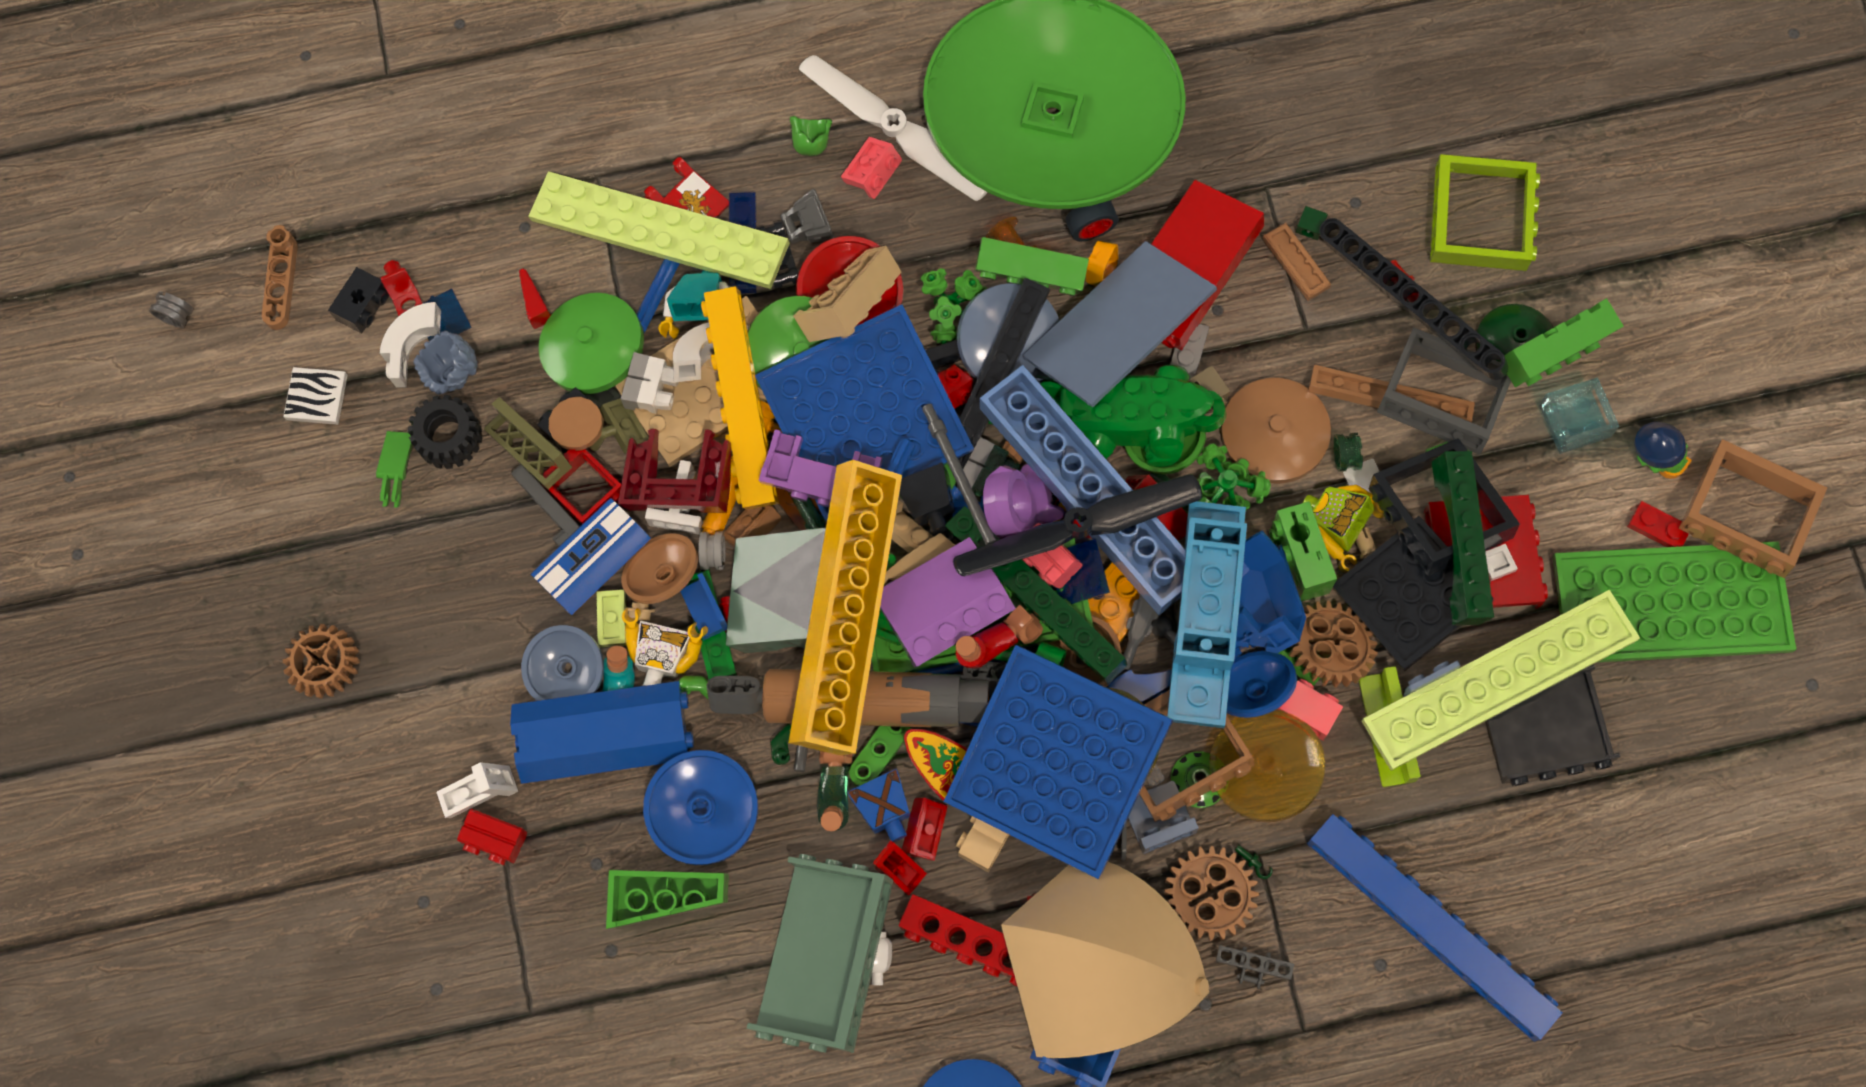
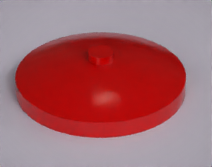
[796,236,903,326]

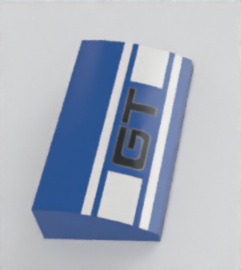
[530,498,651,615]

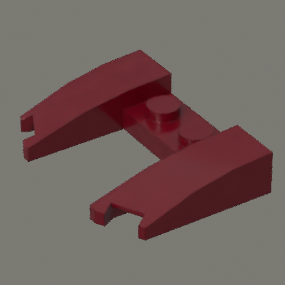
[618,429,731,513]

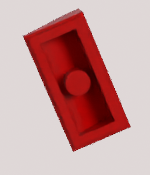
[902,798,948,861]

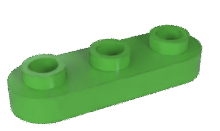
[849,726,911,787]

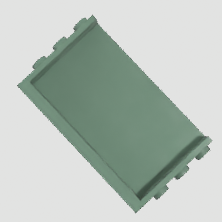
[747,854,893,1053]

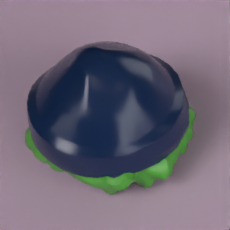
[1634,422,1688,473]

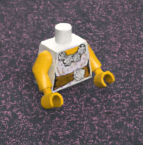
[622,607,708,686]

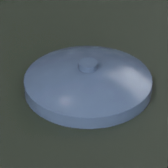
[957,283,1060,383]

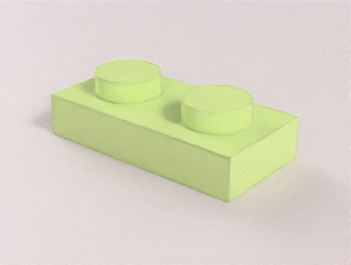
[597,590,626,648]

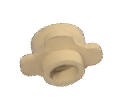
[625,602,655,621]

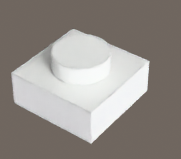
[1486,544,1518,582]

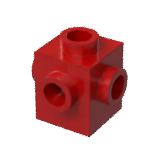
[938,364,973,409]

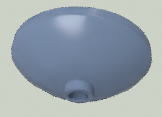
[521,625,604,701]

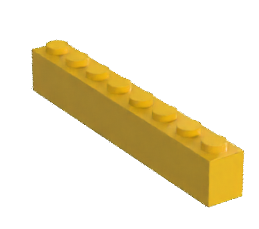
[701,286,779,510]

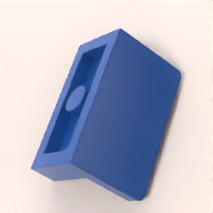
[680,573,727,640]

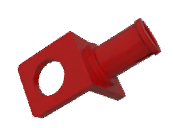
[381,260,423,316]

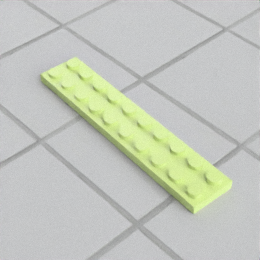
[529,171,790,289]
[1362,590,1640,771]

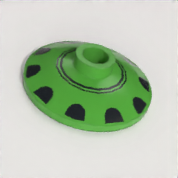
[1171,752,1228,808]

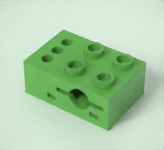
[1269,501,1337,602]

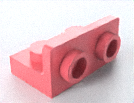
[841,137,902,199]

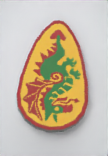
[903,729,967,801]

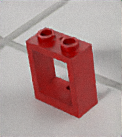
[542,449,621,525]

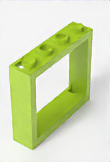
[1430,154,1540,271]

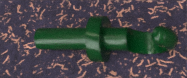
[1234,845,1273,879]

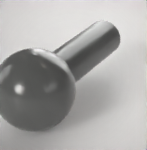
[1151,616,1177,645]

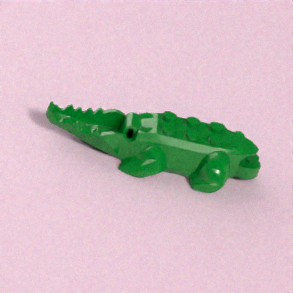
[988,365,1227,467]

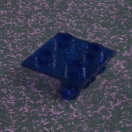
[1051,539,1110,604]

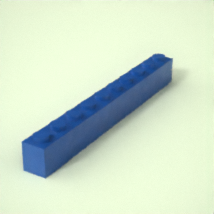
[1307,814,1562,1042]

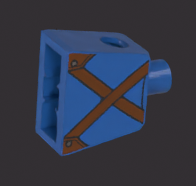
[847,769,910,842]

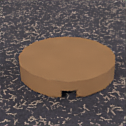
[549,397,604,451]

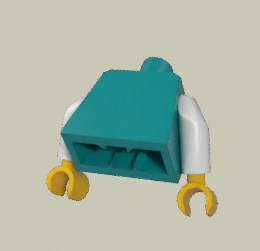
[658,270,729,339]

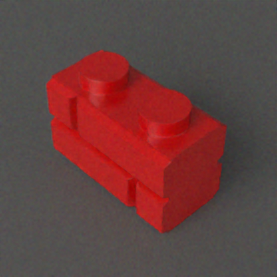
[457,809,527,866]

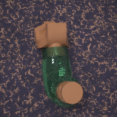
[817,751,853,831]

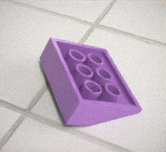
[880,537,1016,668]

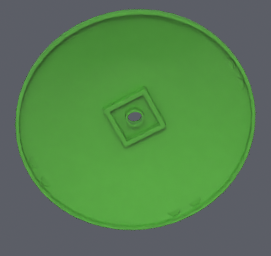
[923,0,1186,209]

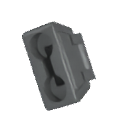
[780,189,834,244]

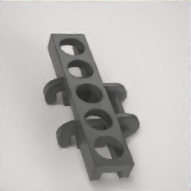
[1215,945,1294,989]

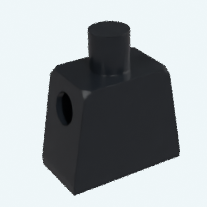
[899,463,955,534]

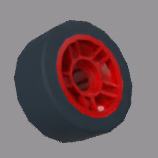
[1065,200,1119,242]

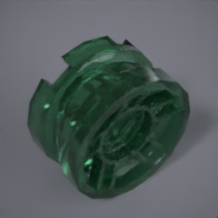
[1333,432,1363,472]

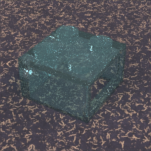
[1539,377,1619,454]

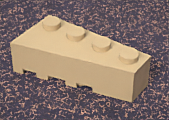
[793,246,901,342]

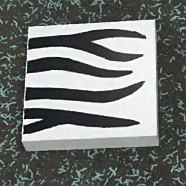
[284,367,348,425]

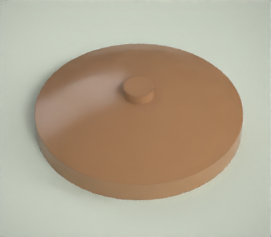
[1221,378,1331,484]

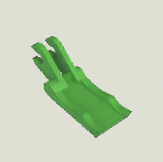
[376,431,412,508]

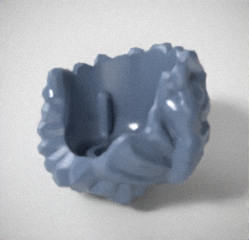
[413,331,478,395]

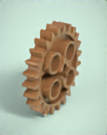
[1289,601,1378,688]
[1164,846,1259,942]

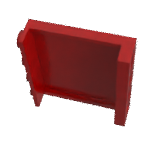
[1424,494,1548,609]

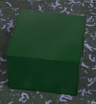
[1295,206,1328,241]

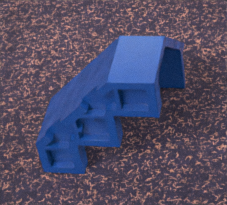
[1236,530,1306,653]

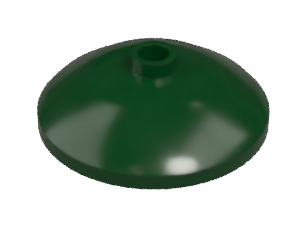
[1475,304,1554,375]

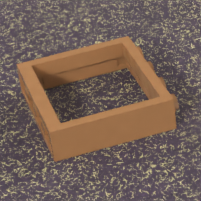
[1679,439,1827,578]
[1139,690,1254,822]

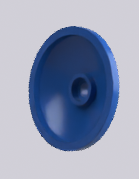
[1227,651,1297,718]

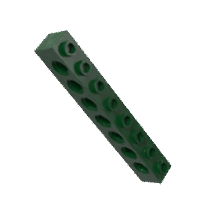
[945,506,1128,685]

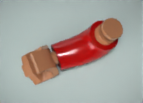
[956,605,1043,669]

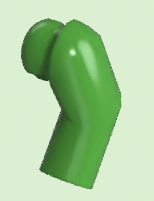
[679,675,708,699]

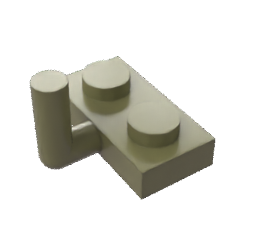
[590,398,649,454]

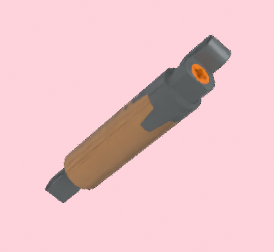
[706,662,1007,727]

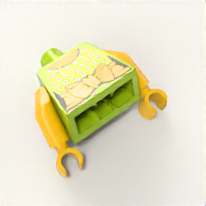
[1303,485,1384,573]

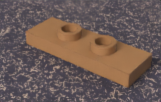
[1263,223,1331,301]

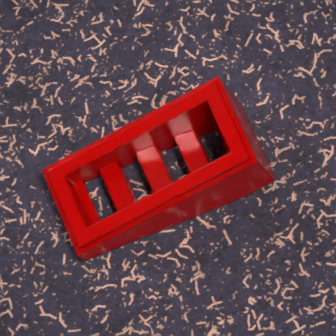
[519,268,551,329]

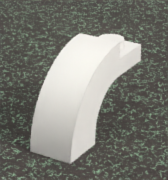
[380,302,442,388]
[673,322,748,382]

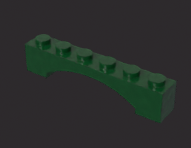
[1431,451,1494,626]

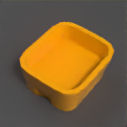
[1086,241,1119,287]

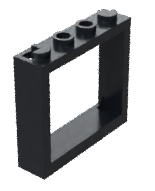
[1368,438,1520,576]

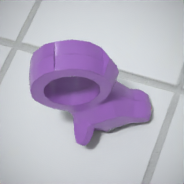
[983,464,1065,538]

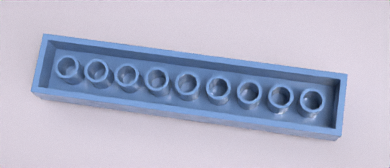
[980,365,1186,615]

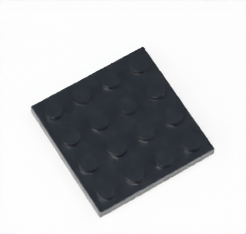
[1333,516,1494,671]

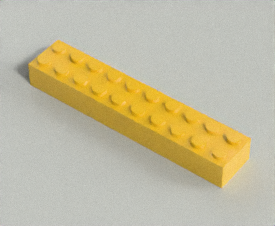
[788,460,902,755]

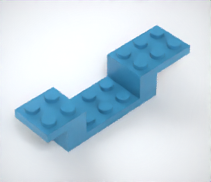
[1167,501,1247,728]

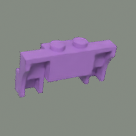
[759,430,883,508]

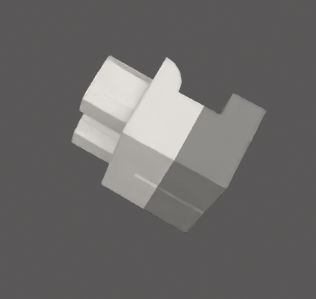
[621,352,679,414]

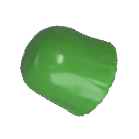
[790,116,832,156]

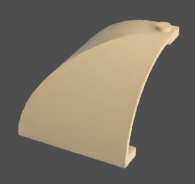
[1001,862,1209,1058]

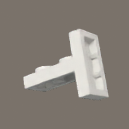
[645,460,703,535]
[437,762,518,818]

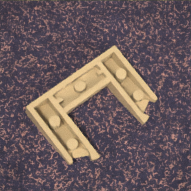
[884,499,955,586]

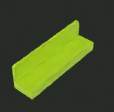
[1359,666,1421,787]

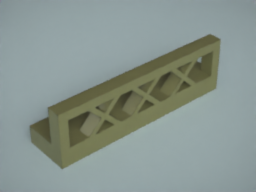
[484,397,572,489]

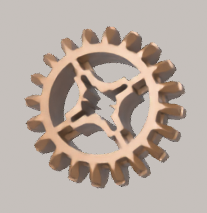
[282,624,360,699]

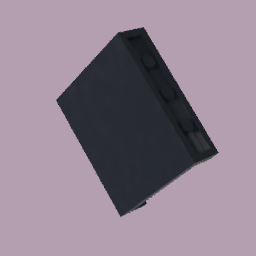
[1485,664,1620,787]

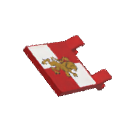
[644,157,731,218]

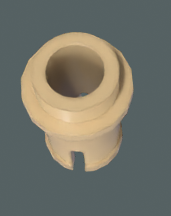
[1355,527,1377,561]

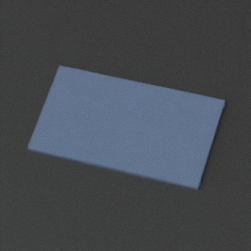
[1023,241,1217,407]

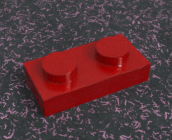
[1627,501,1689,547]

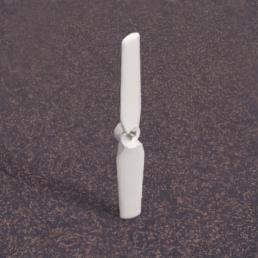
[799,55,987,201]

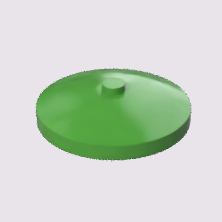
[539,293,644,394]
[748,296,831,390]

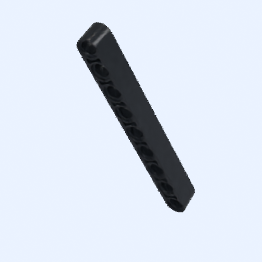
[1319,218,1509,380]

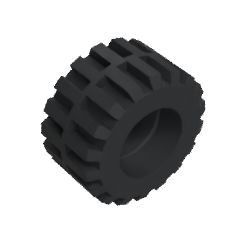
[408,395,483,469]

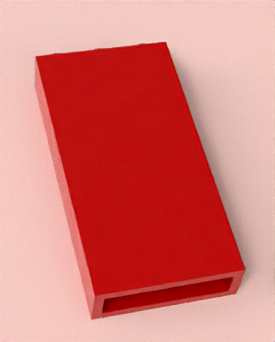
[1151,180,1264,351]

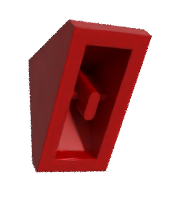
[873,841,927,896]

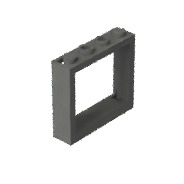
[1377,327,1511,455]

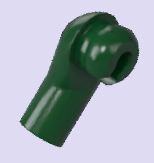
[770,724,791,765]

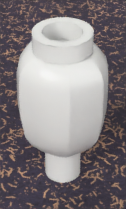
[872,932,892,985]

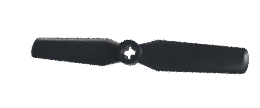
[953,474,1202,577]

